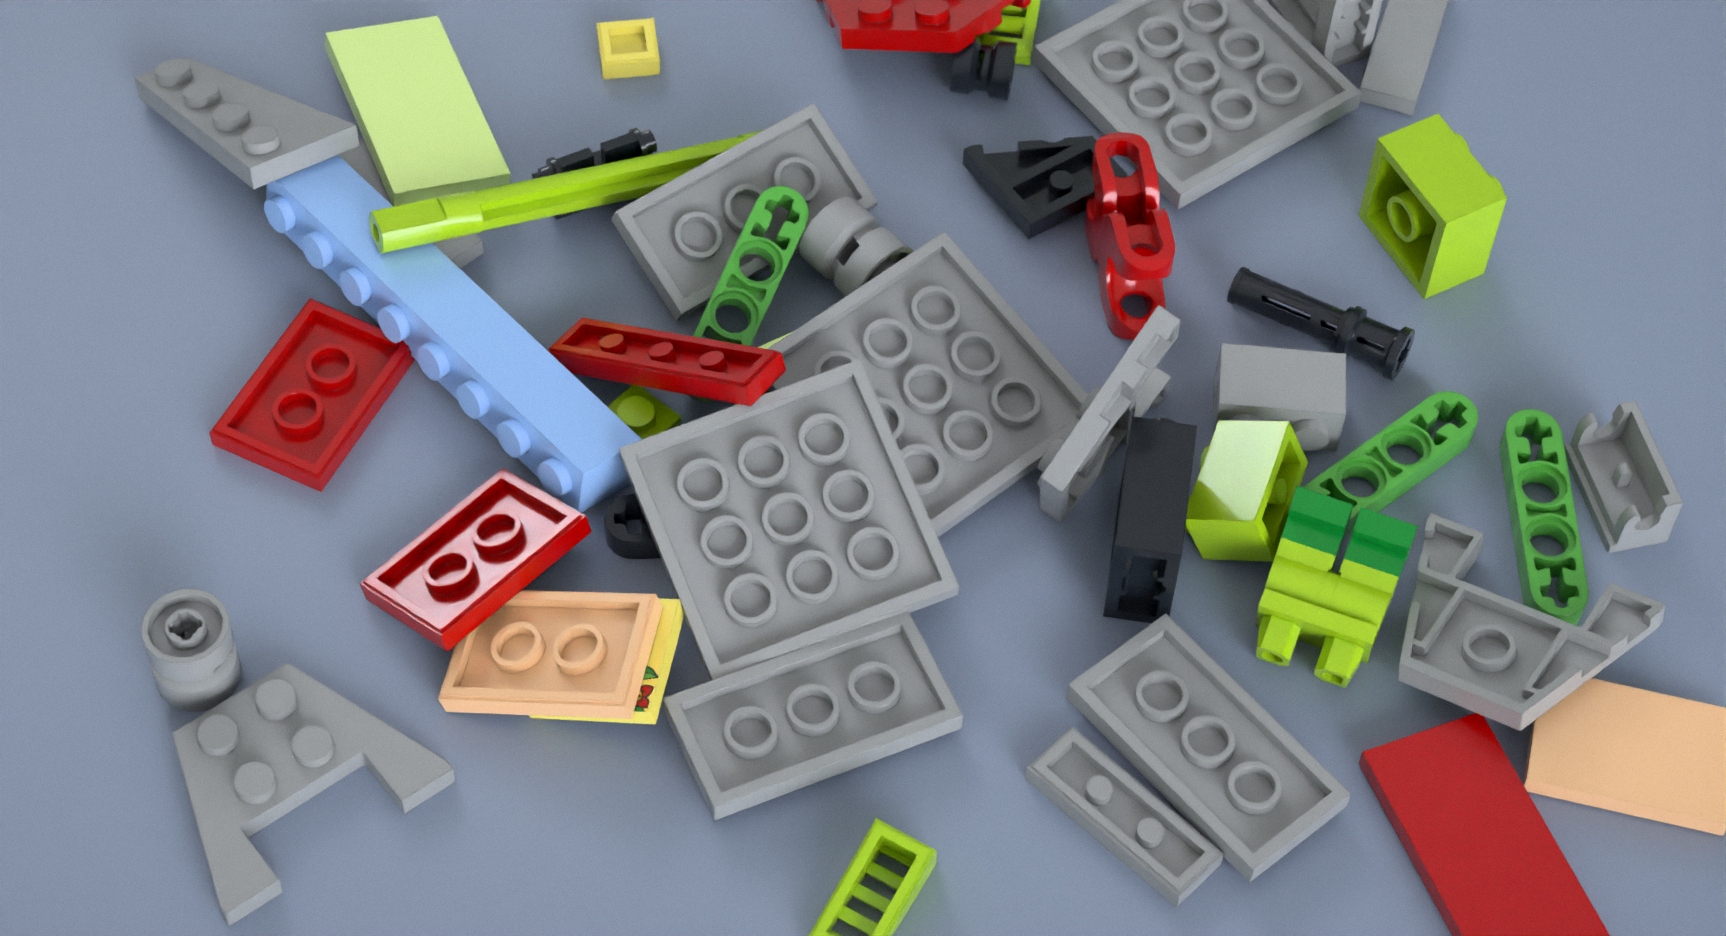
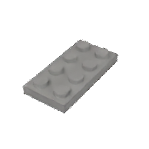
[611,103,878,321]
[663,611,963,821]
[1066,613,1351,883]

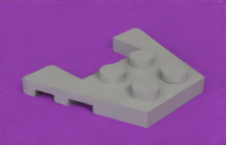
[1037,305,1181,523]
[1398,513,1666,731]
[172,662,455,926]

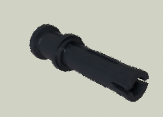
[1227,267,1415,381]

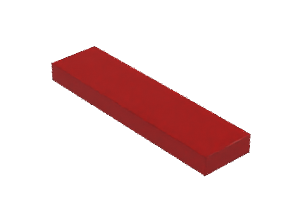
[547,318,786,406]

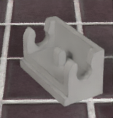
[1564,400,1684,553]

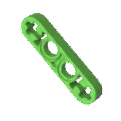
[688,186,809,402]
[1302,391,1479,537]
[1500,409,1589,625]

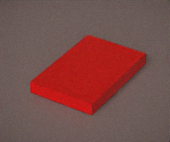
[209,298,415,492]
[360,468,592,652]

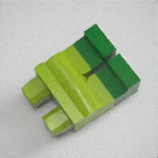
[1255,486,1418,688]

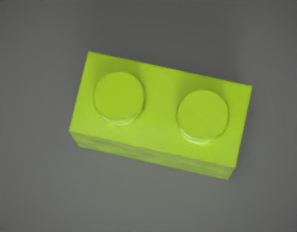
[1185,420,1308,562]

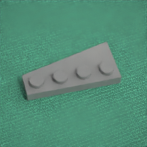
[134,58,360,189]

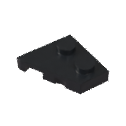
[963,136,1127,239]

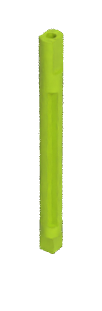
[369,130,763,254]

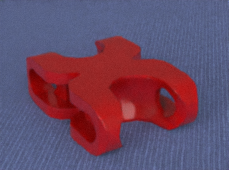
[1084,132,1175,340]

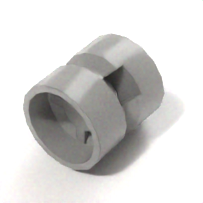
[799,197,913,296]
[141,589,242,711]

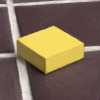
[596,18,660,80]

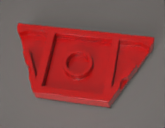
[817,0,1032,53]

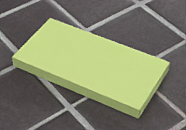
[325,16,511,207]

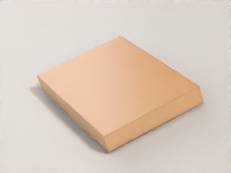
[438,590,663,719]
[1523,678,1726,836]

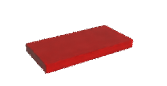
[1358,713,1610,936]

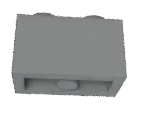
[1212,343,1346,451]

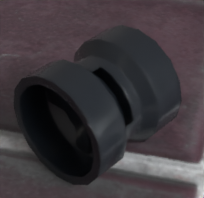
[950,37,1017,100]

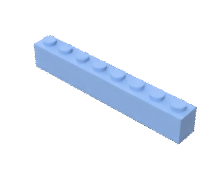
[264,155,642,513]

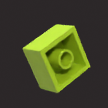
[1358,113,1507,299]

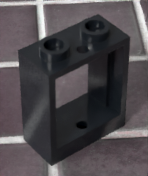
[1103,416,1197,624]

